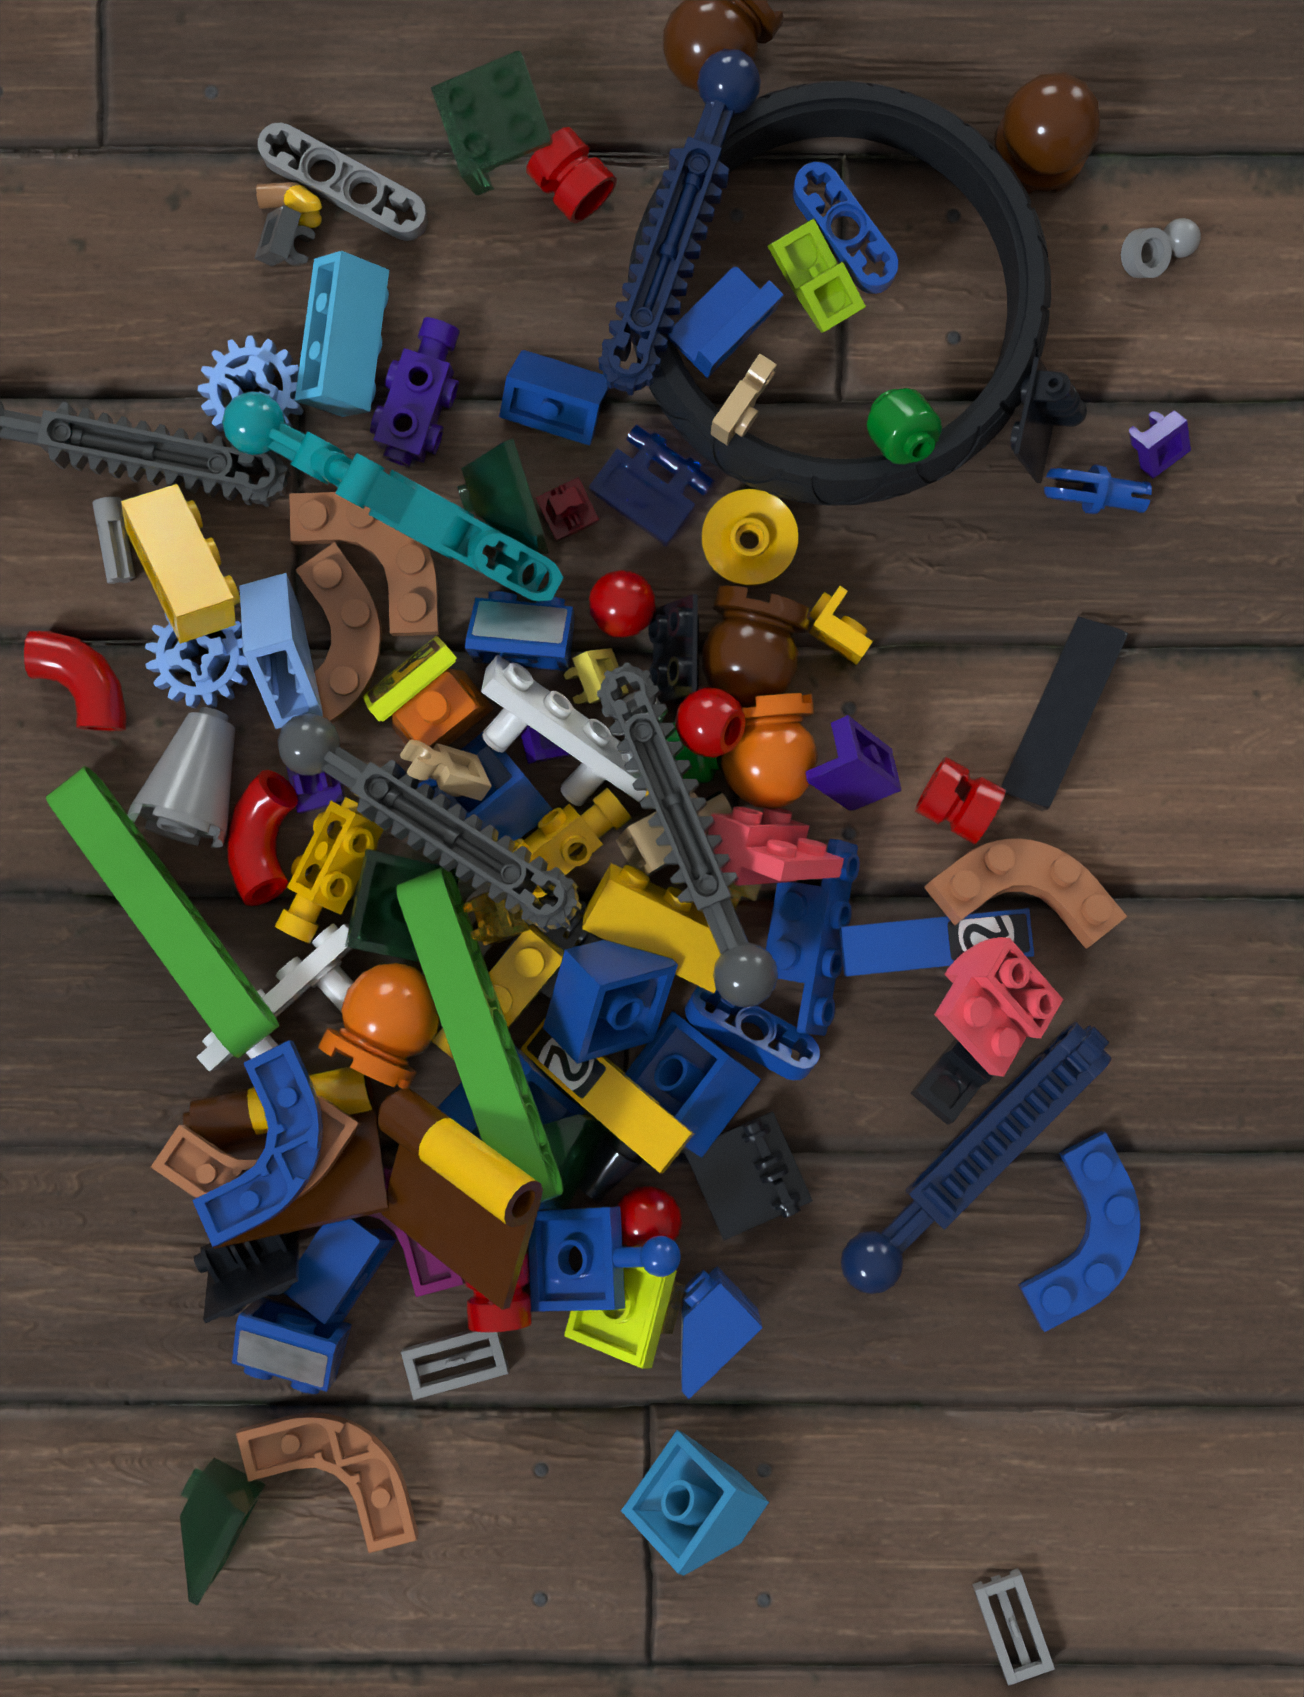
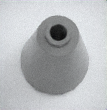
[127,707,235,848]

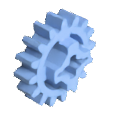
[198,336,304,432]
[145,614,249,709]

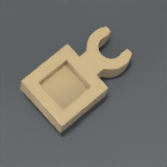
[711,354,777,445]
[400,740,492,801]

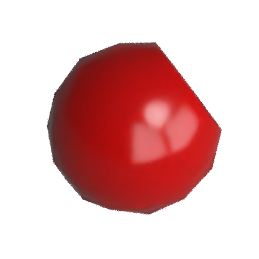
[589,570,656,638]
[675,687,746,758]
[616,1186,682,1247]

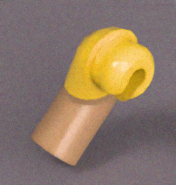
[256,182,322,228]

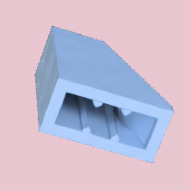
[239,573,323,729]

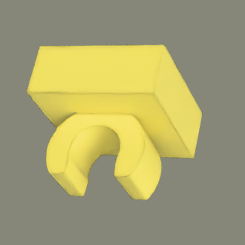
[564,648,629,704]

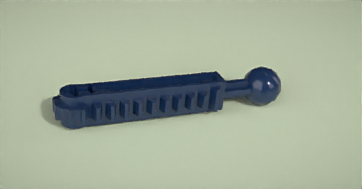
[598,48,761,395]
[841,1022,1112,1294]

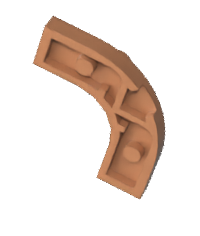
[289,492,440,636]
[296,542,382,724]
[924,839,1127,949]
[151,1095,362,1199]
[236,1413,419,1553]

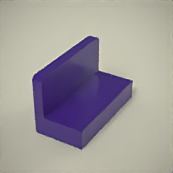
[805,715,902,811]

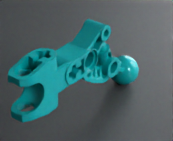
[222,392,563,601]

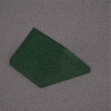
[345,849,459,962]

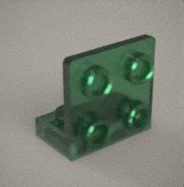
[431,51,553,196]

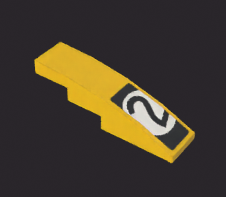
[520,1018,694,1173]

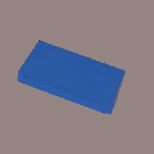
[667,267,784,378]
[499,350,610,446]
[283,1218,396,1324]

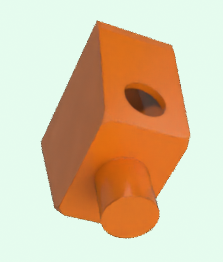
[392,669,494,749]

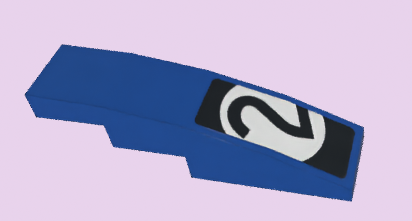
[839,908,1034,976]

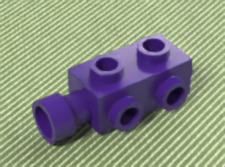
[370,317,460,467]

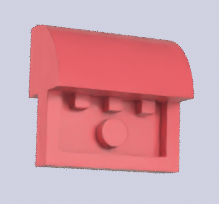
[708,806,844,886]
[934,937,1064,1077]

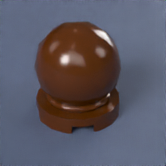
[663,0,784,92]
[994,73,1100,194]
[702,585,811,708]

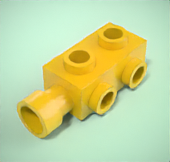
[506,788,632,898]
[275,797,384,943]

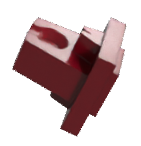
[535,477,600,542]

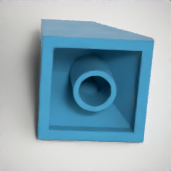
[621,1430,769,1576]

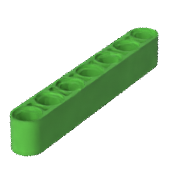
[46,766,279,1058]
[397,867,563,1203]

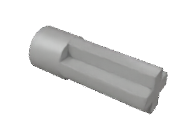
[92,497,136,584]

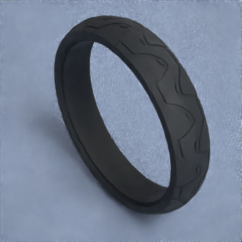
[627,81,1051,506]

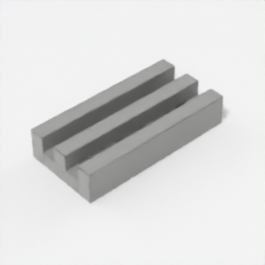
[401,1330,510,1400]
[972,1568,1055,1686]

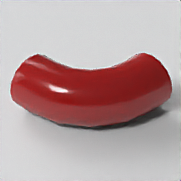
[24,631,127,731]
[227,770,298,906]

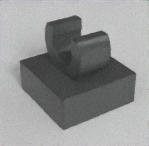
[254,205,316,266]

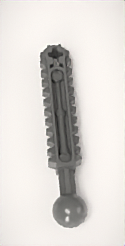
[0,400,291,507]
[597,663,778,1008]
[277,713,581,932]

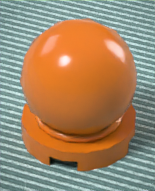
[721,693,818,809]
[318,963,440,1089]

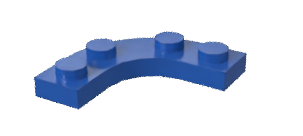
[192,1041,323,1247]
[1018,1131,1140,1332]

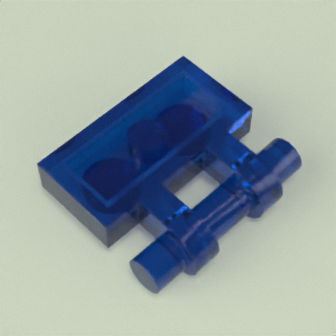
[589,425,715,547]

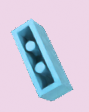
[295,251,389,417]

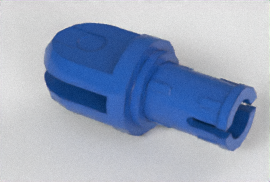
[1044,465,1152,514]

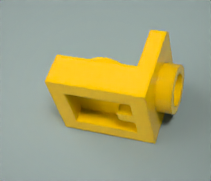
[809,586,873,665]

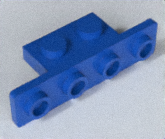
[766,839,860,1036]

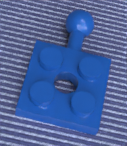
[528,1207,681,1312]

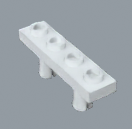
[481,655,646,806]
[197,923,364,1072]

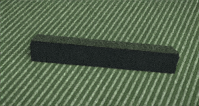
[1001,616,1128,811]

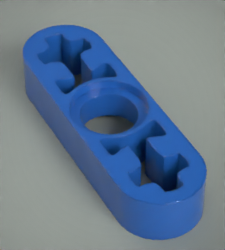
[793,162,898,294]
[685,986,820,1080]

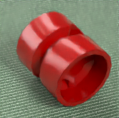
[526,127,617,224]
[915,756,1006,845]
[465,1253,532,1332]

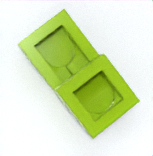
[768,219,866,333]

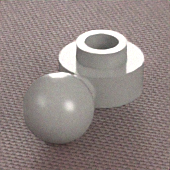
[1121,218,1201,278]

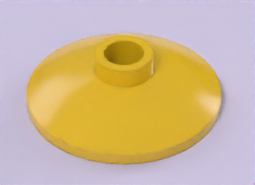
[702,489,798,586]

